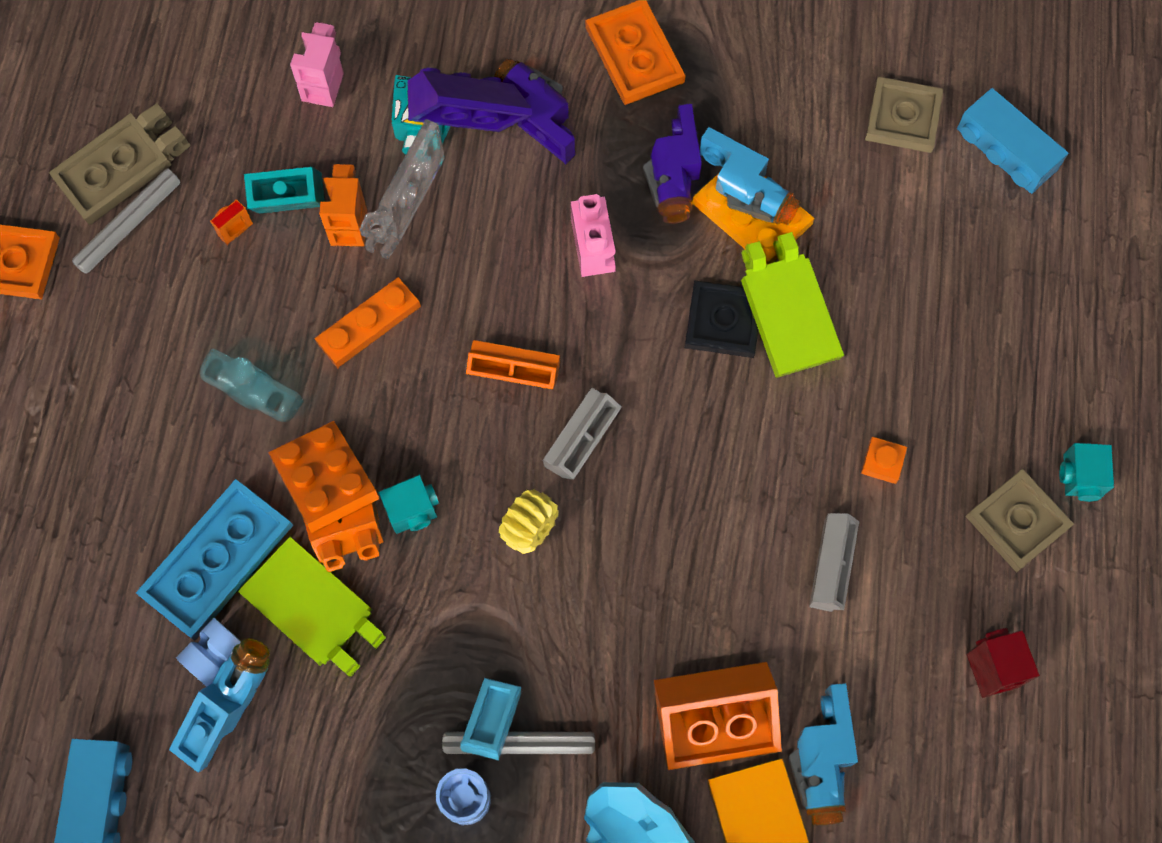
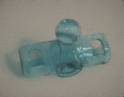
[200,348,304,422]

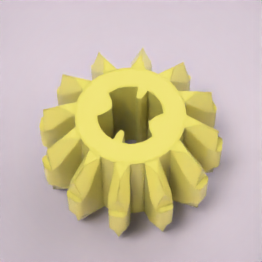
[499,489,559,554]

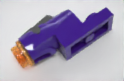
[494,59,575,164]
[643,104,702,224]

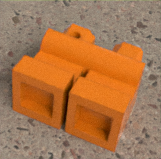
[319,164,367,246]
[304,502,384,572]

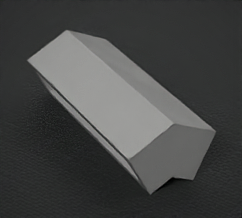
[543,388,622,479]
[809,513,859,612]

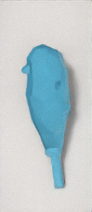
[584,782,695,843]

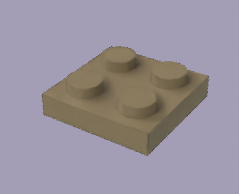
[865,77,944,153]
[965,469,1074,573]

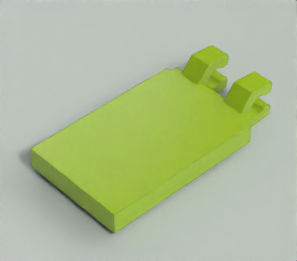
[741,232,844,378]
[238,537,386,677]

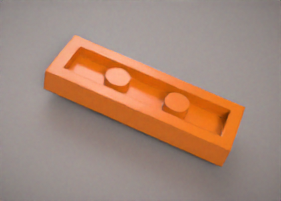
[314,277,421,369]

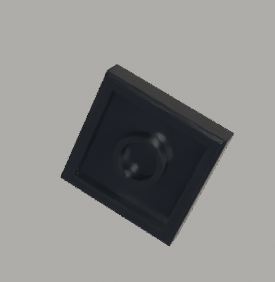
[684,280,758,358]

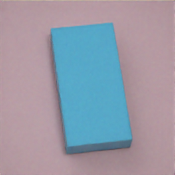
[460,678,521,760]

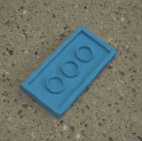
[136,479,294,641]

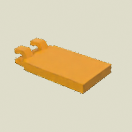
[707,759,809,843]

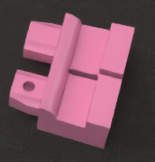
[290,22,344,107]
[571,194,616,277]

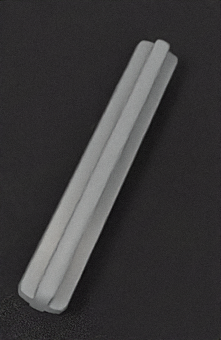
[72,169,180,274]
[442,732,595,754]

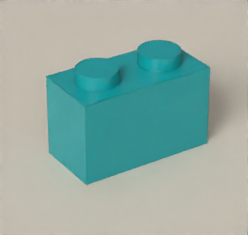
[244,167,325,214]

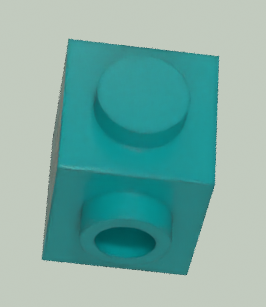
[1059,443,1114,502]
[379,475,439,534]

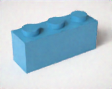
[957,88,1068,194]
[54,739,133,843]

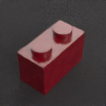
[966,628,1040,698]

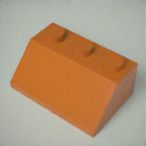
[654,662,782,770]

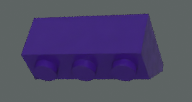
[407,68,532,132]

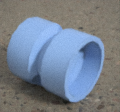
[176,618,248,686]
[436,768,491,825]

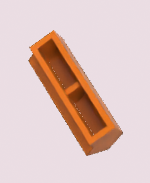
[466,340,560,389]

